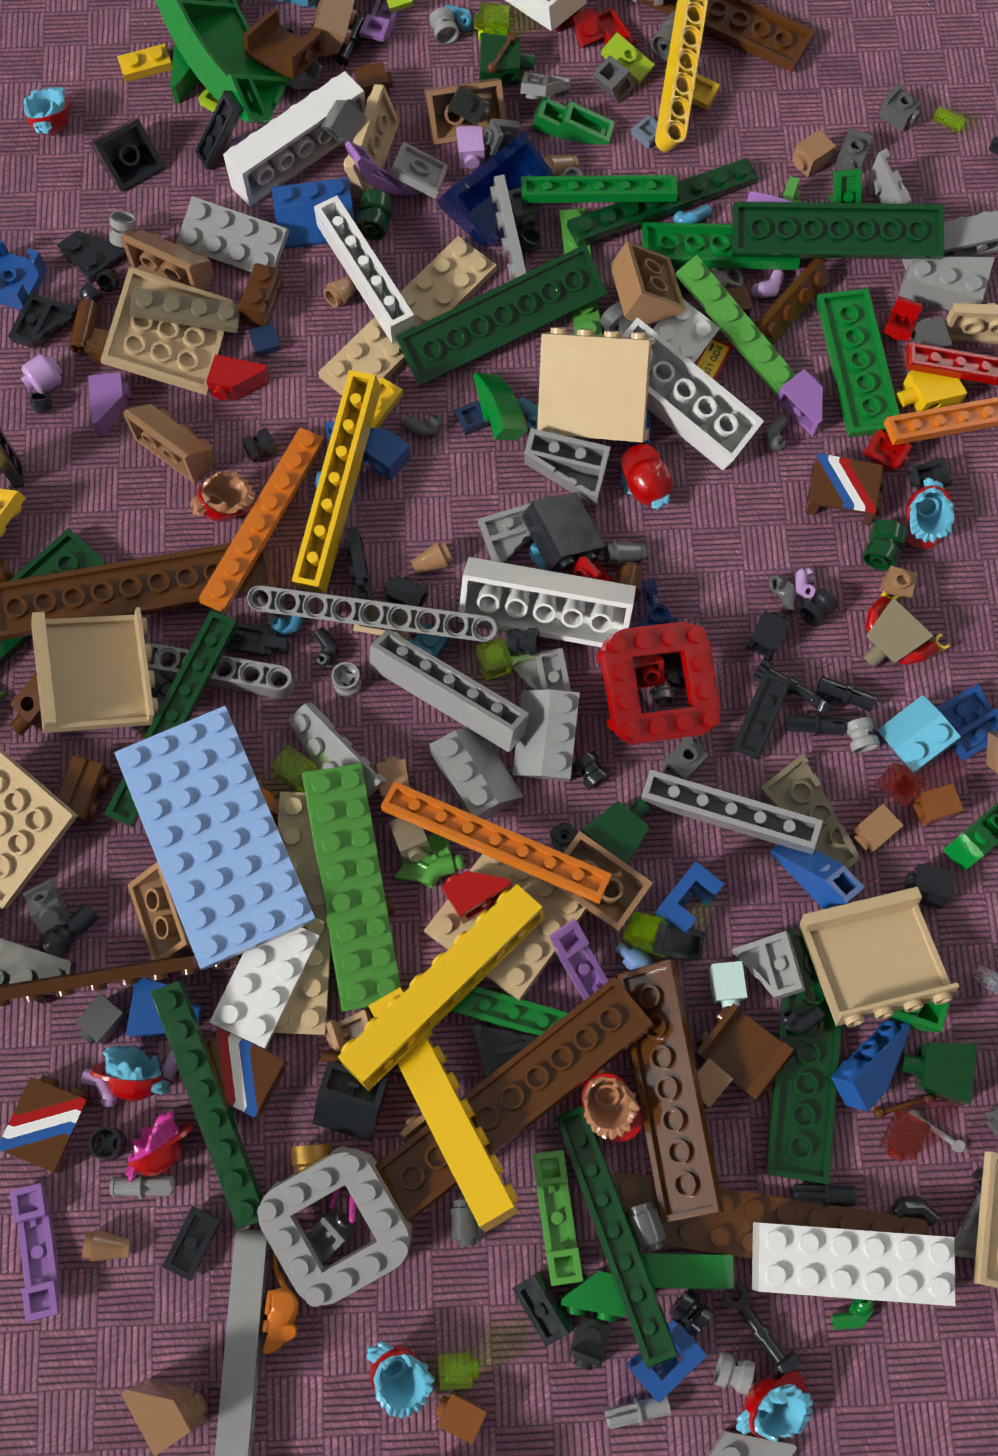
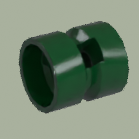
[355,189,394,241]
[861,519,908,571]

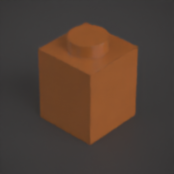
[913,783,964,827]
[435,1390,487,1445]

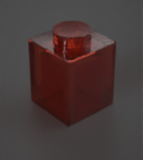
[875,762,925,807]
[879,1110,931,1162]

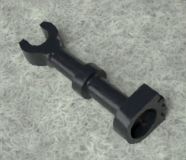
[752,657,834,715]
[722,1283,802,1380]

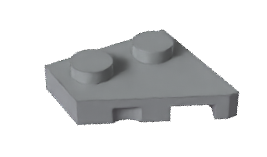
[866,148,912,204]
[478,503,532,563]
[509,648,571,692]
[732,931,806,1000]

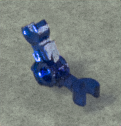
[637,578,679,627]

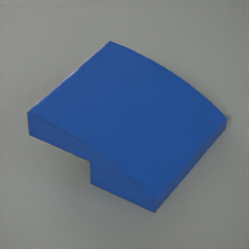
[936,684,998,760]

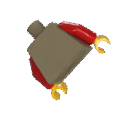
[862,590,950,668]

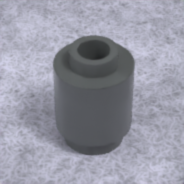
[450,1199,483,1247]
[627,1201,667,1253]

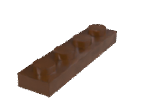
[755,258,831,346]

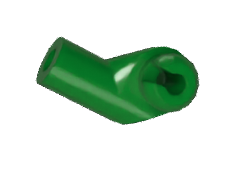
[831,1299,874,1330]

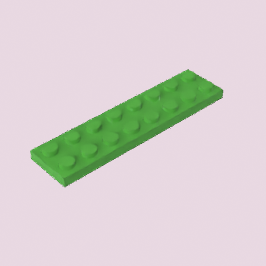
[302,763,401,1011]

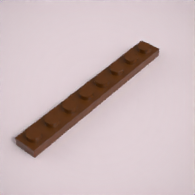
[0,953,238,1007]

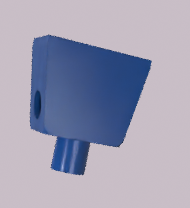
[126,977,203,1039]

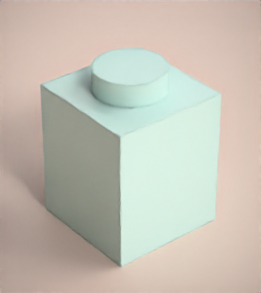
[708,961,747,1008]

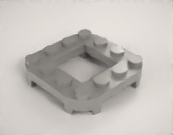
[257,1146,412,1307]

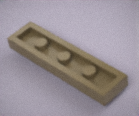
[129,287,239,333]

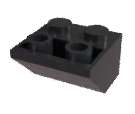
[312,1061,390,1142]

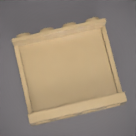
[537,327,656,443]
[31,607,158,733]
[799,887,960,1027]

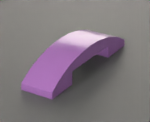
[359,0,401,42]
[345,140,421,195]
[549,918,608,1000]
[10,1183,60,1322]

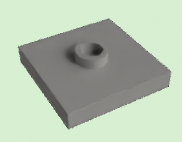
[389,142,448,199]

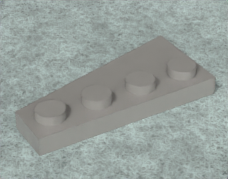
[490,175,526,280]
[288,703,388,798]

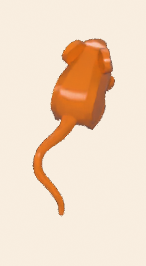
[262,1251,299,1355]

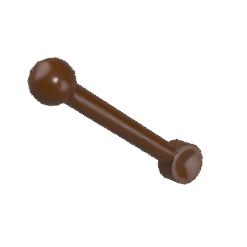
[487,32,517,73]
[873,1094,936,1119]

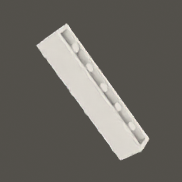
[314,196,415,344]

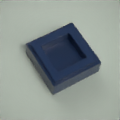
[248,323,281,357]
[454,400,489,436]

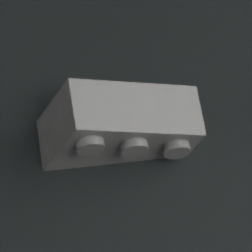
[898,257,995,311]
[524,428,611,508]

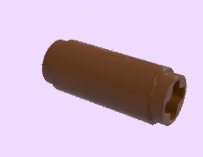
[69,299,99,355]

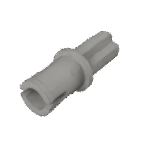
[110,1175,175,1199]
[605,1396,671,1429]

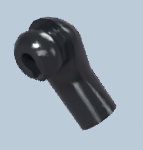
[313,627,339,668]
[779,1006,825,1034]
[891,1195,940,1227]

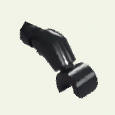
[37,904,99,1005]

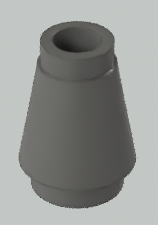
[604,540,647,568]

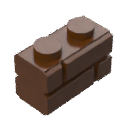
[238,263,283,327]
[57,756,112,825]

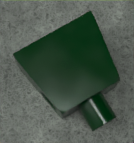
[480,33,535,87]
[582,799,651,865]
[900,1043,977,1105]

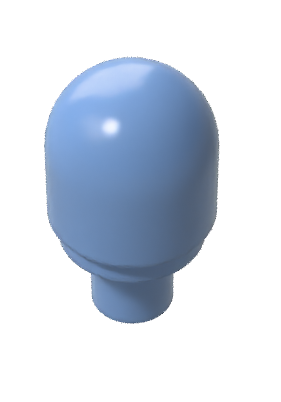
[614,942,654,971]

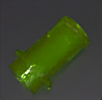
[932,105,967,133]

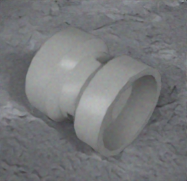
[429,7,459,45]
[109,211,136,247]
[331,662,362,698]
[845,717,880,754]
[714,1352,755,1395]

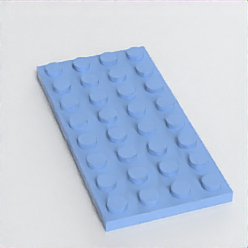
[114,706,316,971]

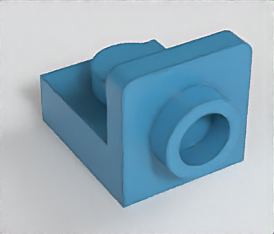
[409,622,450,658]

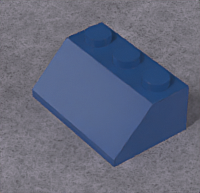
[271,177,355,249]

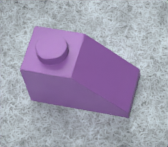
[776,369,823,437]
[88,372,132,436]

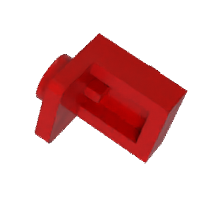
[566,7,605,48]
[883,296,922,342]
[862,429,912,472]
[570,556,613,582]

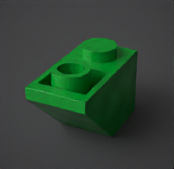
[559,1270,626,1322]

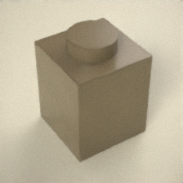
[389,818,433,863]

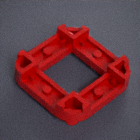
[597,622,721,745]

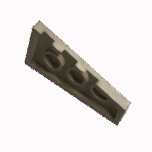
[759,753,861,869]

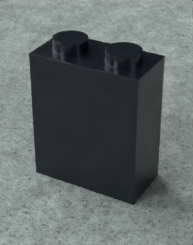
[521,492,605,571]

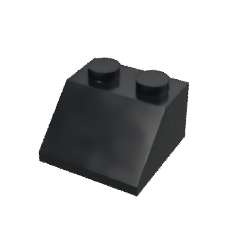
[89,118,165,191]

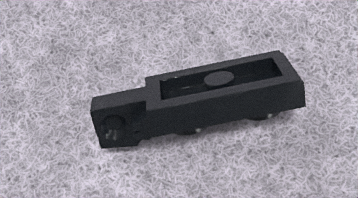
[344,526,373,600]
[225,622,291,657]

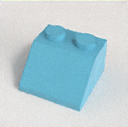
[877,695,961,775]

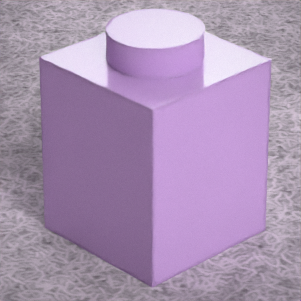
[456,125,484,169]

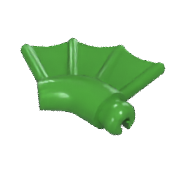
[394,834,465,889]

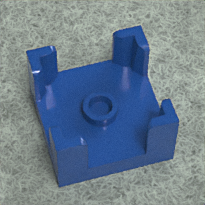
[0,240,48,311]
[652,861,724,933]
[626,1319,707,1403]

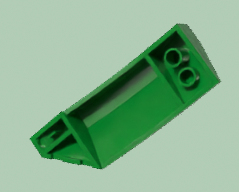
[155,0,291,124]

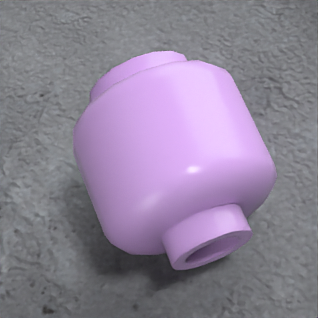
[21,354,63,394]

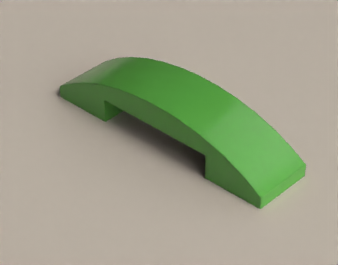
[532,1150,583,1286]

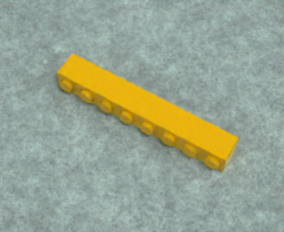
[292,370,382,594]
[338,884,545,1091]
[368,987,520,1232]

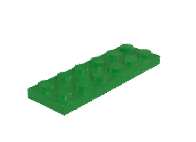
[641,222,800,270]
[816,288,900,438]

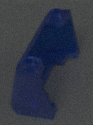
[436,131,555,247]

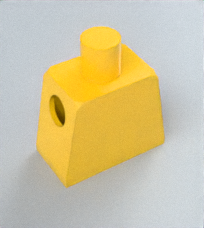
[896,371,967,411]

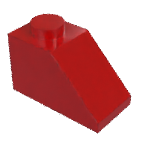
[206,354,270,401]
[441,871,512,924]

